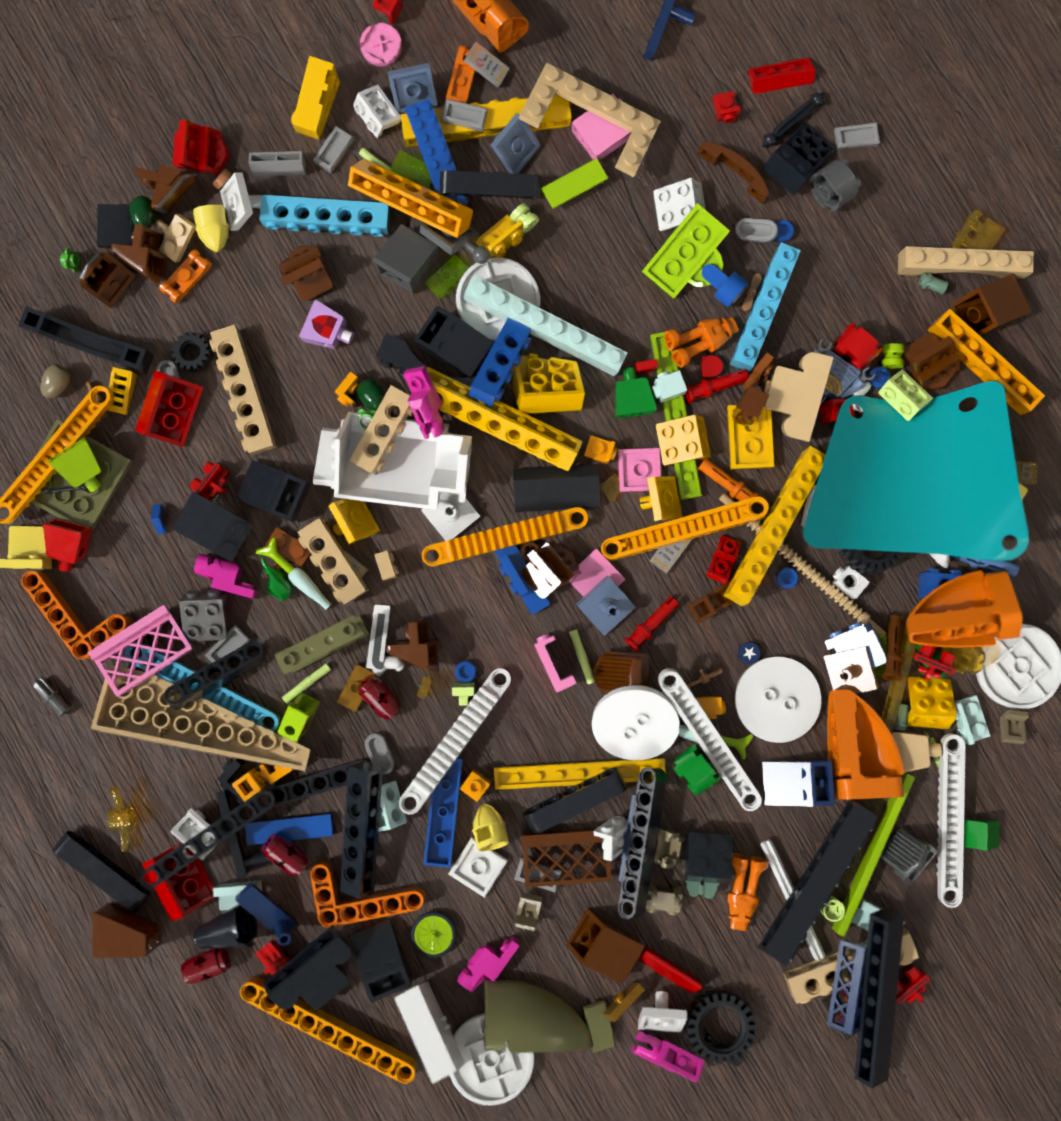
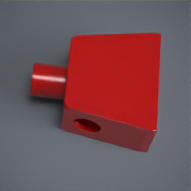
[43,518,92,572]

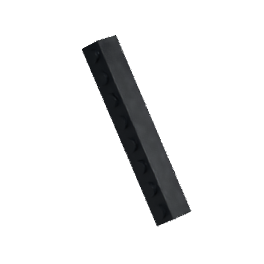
[758,800,878,966]
[854,907,904,1089]

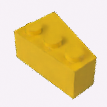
[291,56,340,140]

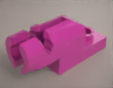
[403,366,444,439]
[194,554,259,599]
[457,936,520,992]
[631,1032,705,1082]

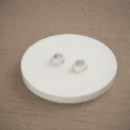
[456,257,540,342]
[975,624,1061,709]
[735,657,821,743]
[592,685,679,760]
[450,1013,534,1105]

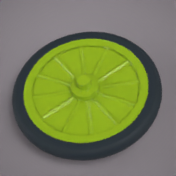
[411,911,456,958]

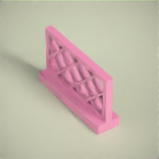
[88,605,193,697]

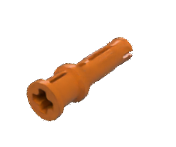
[698,458,759,501]

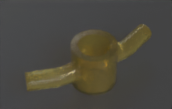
[107,787,136,852]

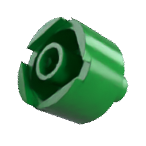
[673,744,722,795]

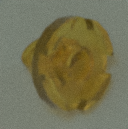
[940,647,986,674]

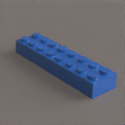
[404,98,469,205]
[424,757,463,868]

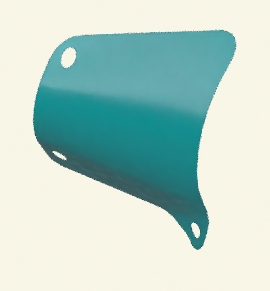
[803,381,1029,561]

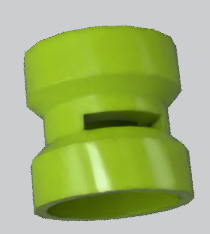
[882,343,904,369]

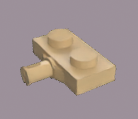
[155,214,196,262]

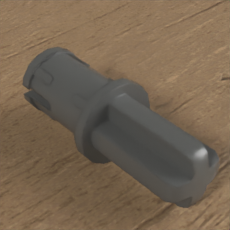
[33,678,71,717]

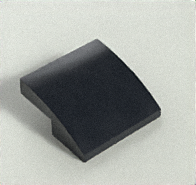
[97,204,135,248]

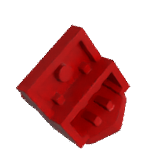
[172,120,230,175]

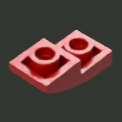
[706,535,741,584]

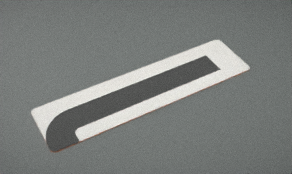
[366,605,390,670]

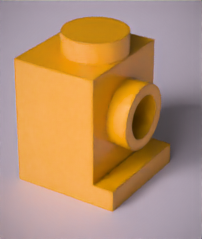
[695,696,726,719]
[232,768,266,802]

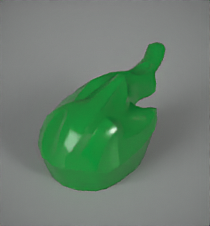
[261,557,293,602]

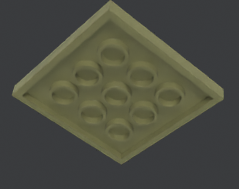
[31,419,133,532]

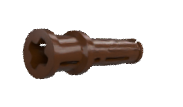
[882,615,903,681]

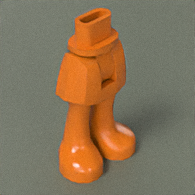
[664,317,739,368]

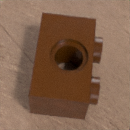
[732,386,769,426]

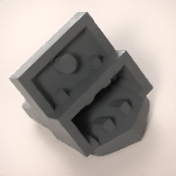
[880,828,938,886]

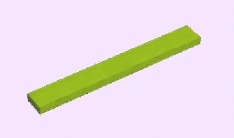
[650,332,702,500]
[832,773,915,937]

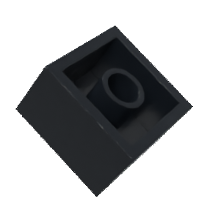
[684,832,733,884]

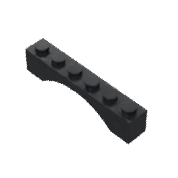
[18,306,154,374]
[376,333,504,389]

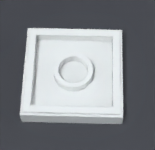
[449,837,508,898]

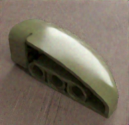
[483,979,592,1053]

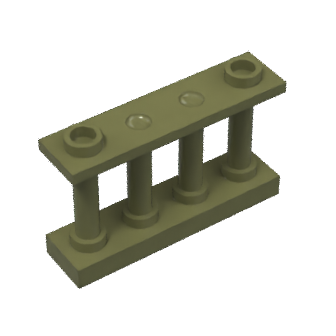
[274,615,370,675]

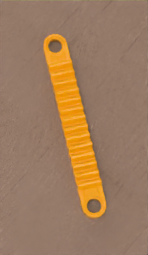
[0,386,114,524]
[601,497,769,561]
[422,507,588,567]

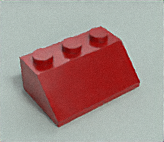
[135,370,204,447]
[142,842,215,921]

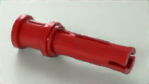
[685,369,749,404]
[624,596,680,653]

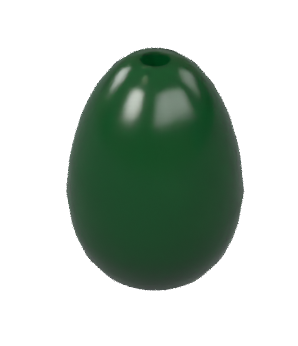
[129,196,156,228]
[357,379,385,411]

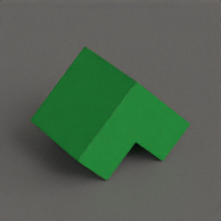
[964,818,999,851]

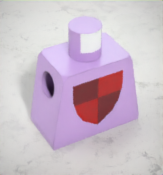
[299,300,354,349]

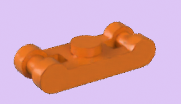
[159,249,212,304]

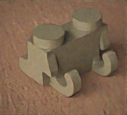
[653,828,686,868]
[646,882,682,915]

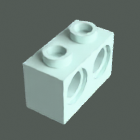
[379,781,407,832]

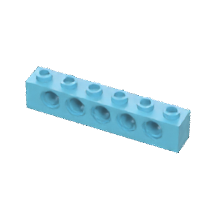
[260,195,391,237]
[729,242,801,372]

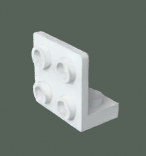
[654,178,705,232]

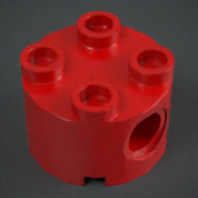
[832,323,883,370]

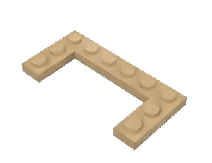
[519,63,661,177]

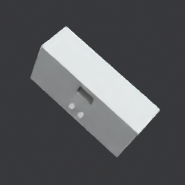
[395,981,465,1084]

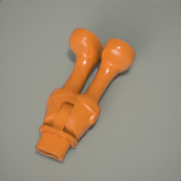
[727,853,769,931]

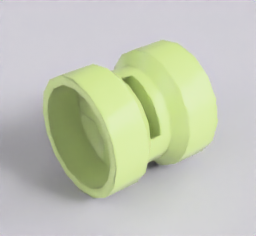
[510,203,539,233]
[820,895,845,922]

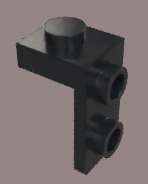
[217,759,250,808]

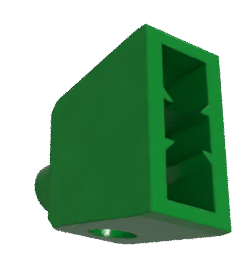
[615,367,657,419]

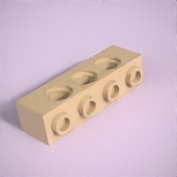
[349,385,413,475]
[298,518,369,605]

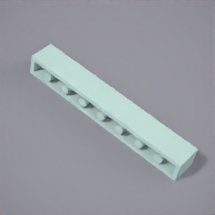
[463,275,627,376]

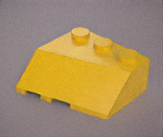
[512,353,585,414]

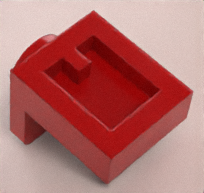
[712,91,741,123]
[819,399,855,424]

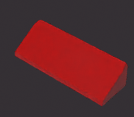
[748,57,815,94]
[638,946,702,993]

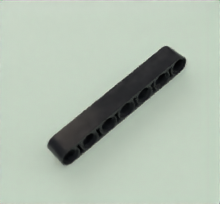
[618,767,666,919]
[140,789,277,888]

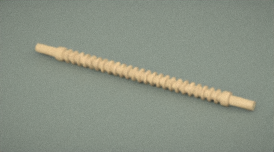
[719,493,886,638]

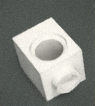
[831,566,869,599]

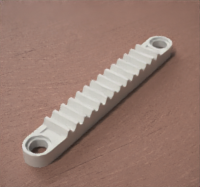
[399,668,511,814]
[658,668,762,811]
[936,733,965,908]

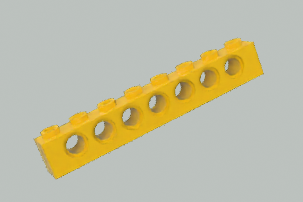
[426,367,583,471]
[723,446,826,606]

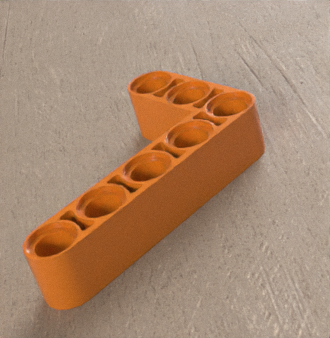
[21,571,133,659]
[310,860,425,927]

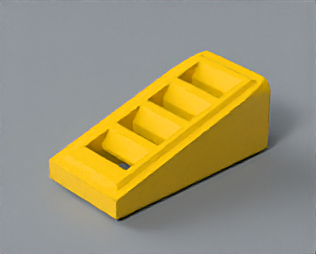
[107,367,138,415]

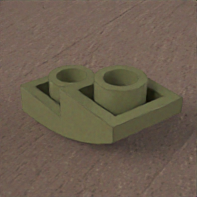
[584,1000,614,1053]

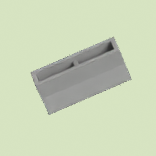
[249,151,306,177]

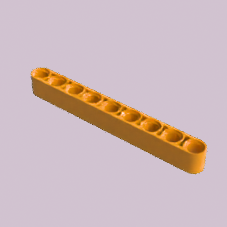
[240,976,417,1084]

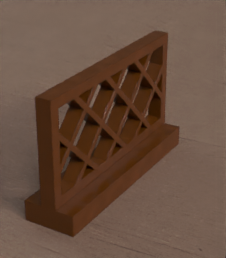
[522,827,612,887]

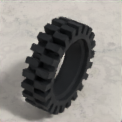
[838,549,903,575]
[686,990,756,1064]

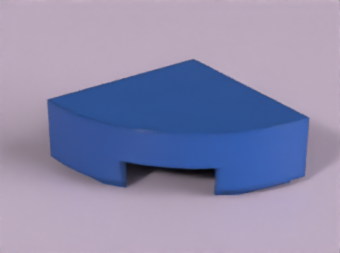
[151,504,166,534]

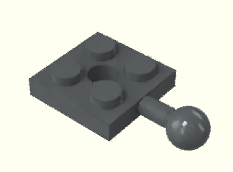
[419,223,490,264]

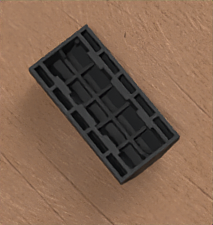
[513,465,600,512]

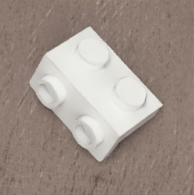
[170,808,217,861]

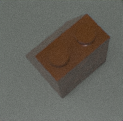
[950,274,1032,337]
[92,903,162,959]
[566,908,645,984]

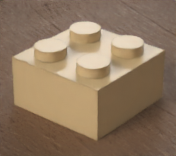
[375,551,399,581]

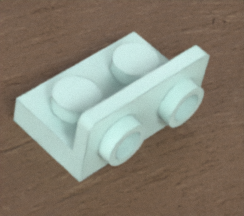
[954,695,990,745]

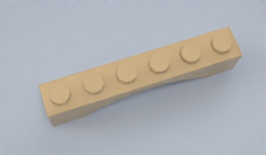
[898,246,1034,280]

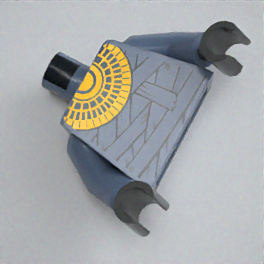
[814,336,876,405]

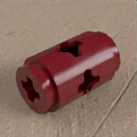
[357,674,401,720]
[261,833,309,877]
[181,949,231,984]

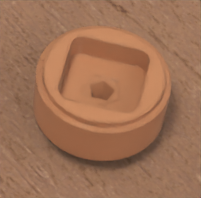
[212,169,232,190]

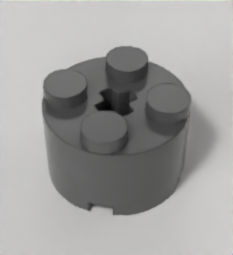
[810,159,861,212]

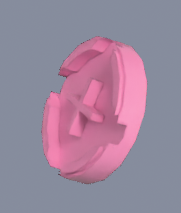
[360,23,402,66]

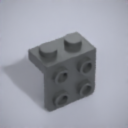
[179,589,229,642]

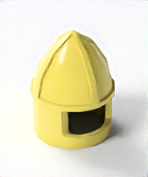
[193,205,230,252]
[472,803,509,852]

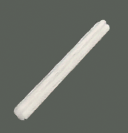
[760,839,825,961]

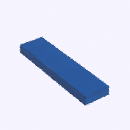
[245,813,334,845]

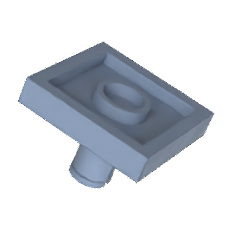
[387,63,438,114]
[491,113,541,174]
[576,576,636,636]

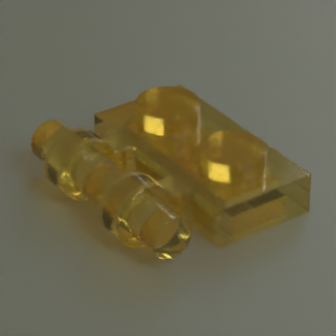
[952,210,1005,250]

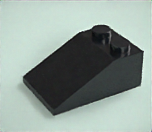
[171,491,253,562]

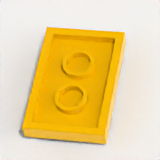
[727,405,774,470]

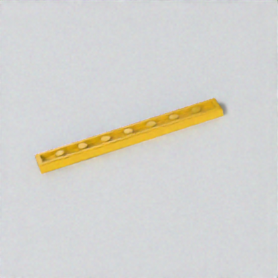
[494,758,666,790]

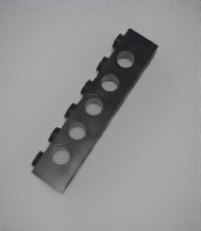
[340,762,383,899]

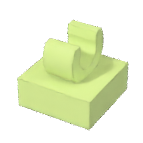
[452,683,475,706]

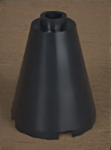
[193,904,258,949]

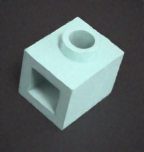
[652,370,687,403]

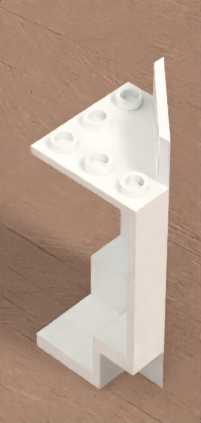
[313,412,473,510]

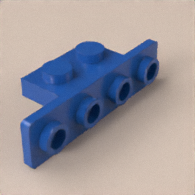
[494,546,550,614]

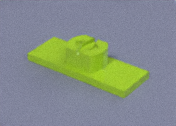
[542,158,608,209]

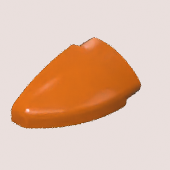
[452,0,529,53]
[906,570,1022,647]
[827,690,904,800]

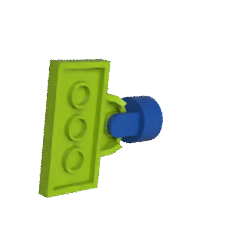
[642,203,748,307]

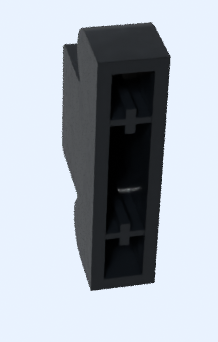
[263,925,351,1010]

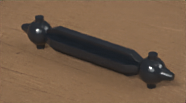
[762,91,826,148]

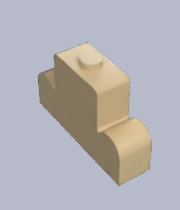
[764,352,834,442]

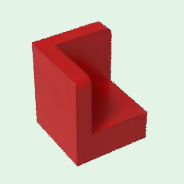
[372,0,403,25]

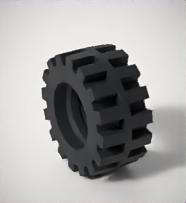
[171,332,213,373]

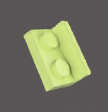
[879,369,933,421]

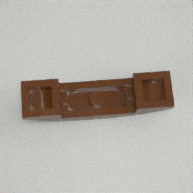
[697,142,769,204]
[687,573,771,624]

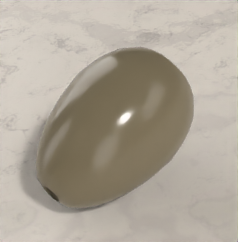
[40,364,70,399]

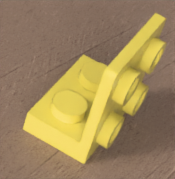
[0,526,52,569]

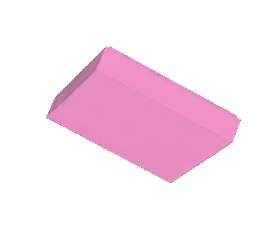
[618,448,662,492]
[570,549,626,597]

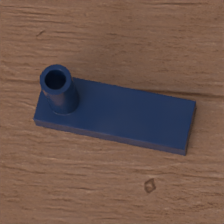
[643,0,696,61]
[235,882,297,945]

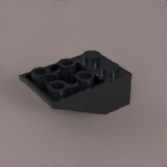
[762,122,836,196]
[414,306,494,378]
[236,460,311,523]
[349,918,414,1003]

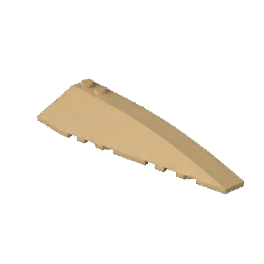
[91,665,311,771]

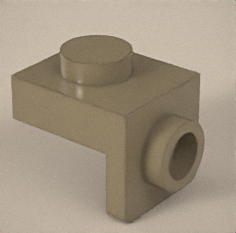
[1000,709,1029,744]
[514,892,543,931]

